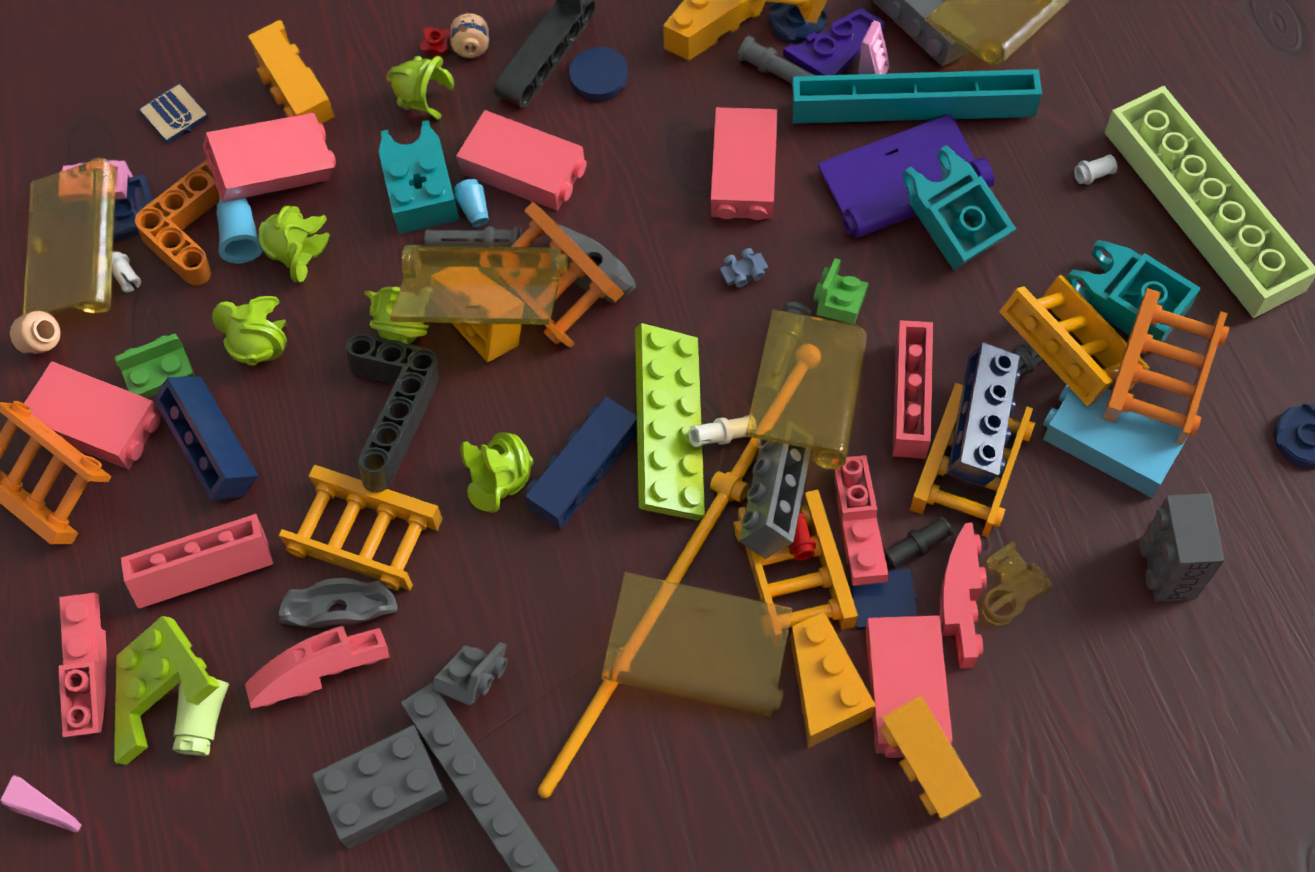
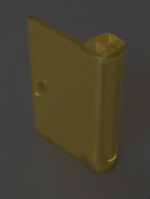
[926,0,1070,66]
[23,158,116,315]
[390,245,567,325]
[745,309,867,469]
[601,572,792,716]

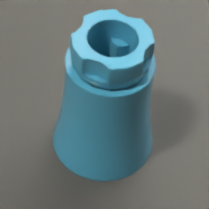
[216,197,262,264]

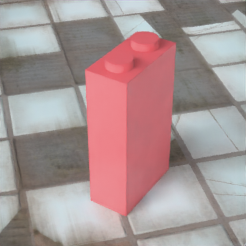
[711,107,777,220]
[456,110,587,211]
[203,113,336,202]
[24,361,162,470]
[865,616,952,758]

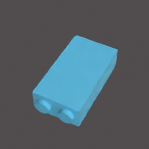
[1043,384,1188,498]

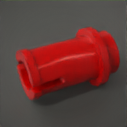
[789,513,816,560]

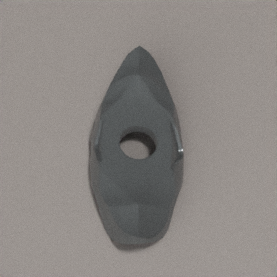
[556,225,636,303]
[278,578,398,628]

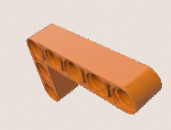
[135,159,220,286]

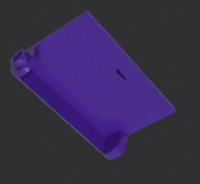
[818,114,994,238]

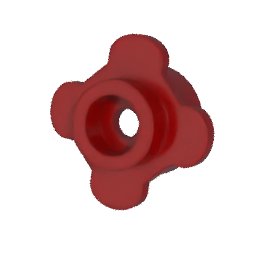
[420,27,451,56]

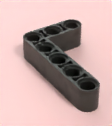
[495,0,596,108]
[346,334,439,493]

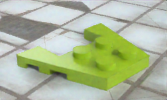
[114,616,219,765]

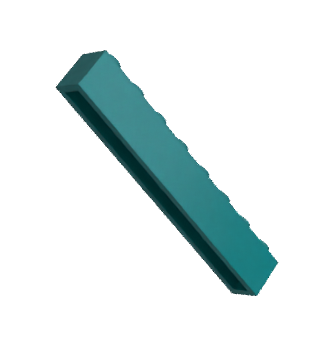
[791,69,1042,124]

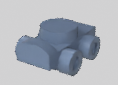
[720,248,768,287]

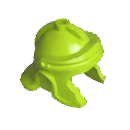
[387,56,454,120]
[259,206,330,283]
[364,287,433,344]
[212,296,287,365]
[460,432,533,513]

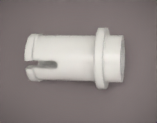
[1074,154,1117,185]
[105,252,141,292]

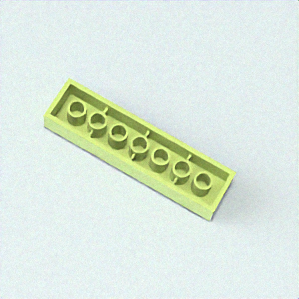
[1105,86,1315,318]

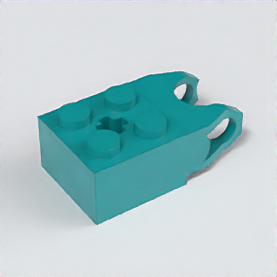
[379,120,459,234]
[901,145,1016,271]
[1067,240,1201,342]

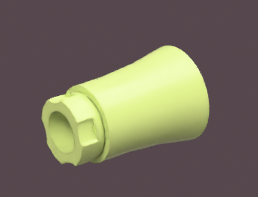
[173,679,229,756]

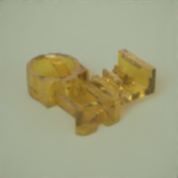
[982,541,1052,625]

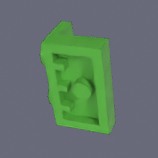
[813,258,868,324]
[115,334,195,398]

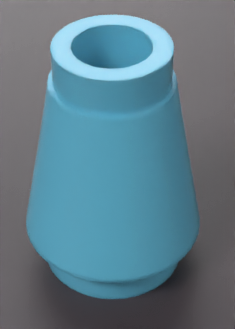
[454,179,489,228]

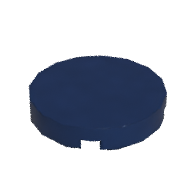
[769,2,827,44]
[569,47,629,101]
[1273,404,1315,468]

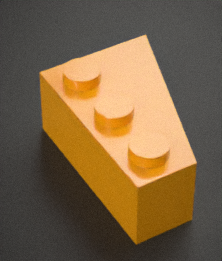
[663,0,758,61]
[248,20,335,123]
[430,263,525,363]
[791,612,875,748]
[880,695,981,820]

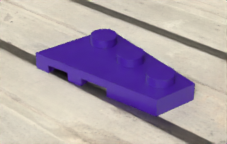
[783,8,885,76]

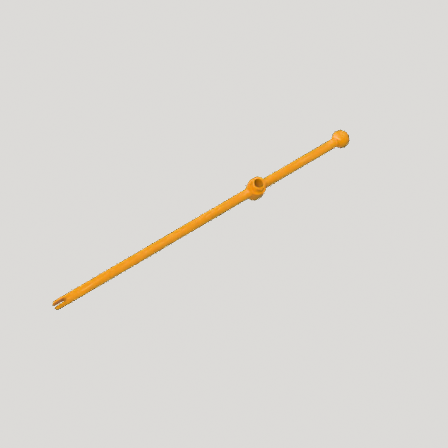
[538,346,821,798]

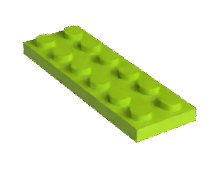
[635,323,705,521]

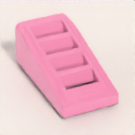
[858,21,889,74]
[0,775,81,832]

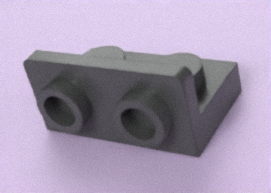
[432,642,508,706]

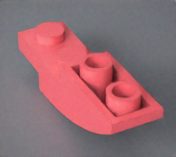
[833,455,888,586]
[939,523,987,669]
[59,593,107,738]
[245,626,389,709]

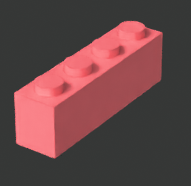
[892,320,933,459]
[121,514,273,609]

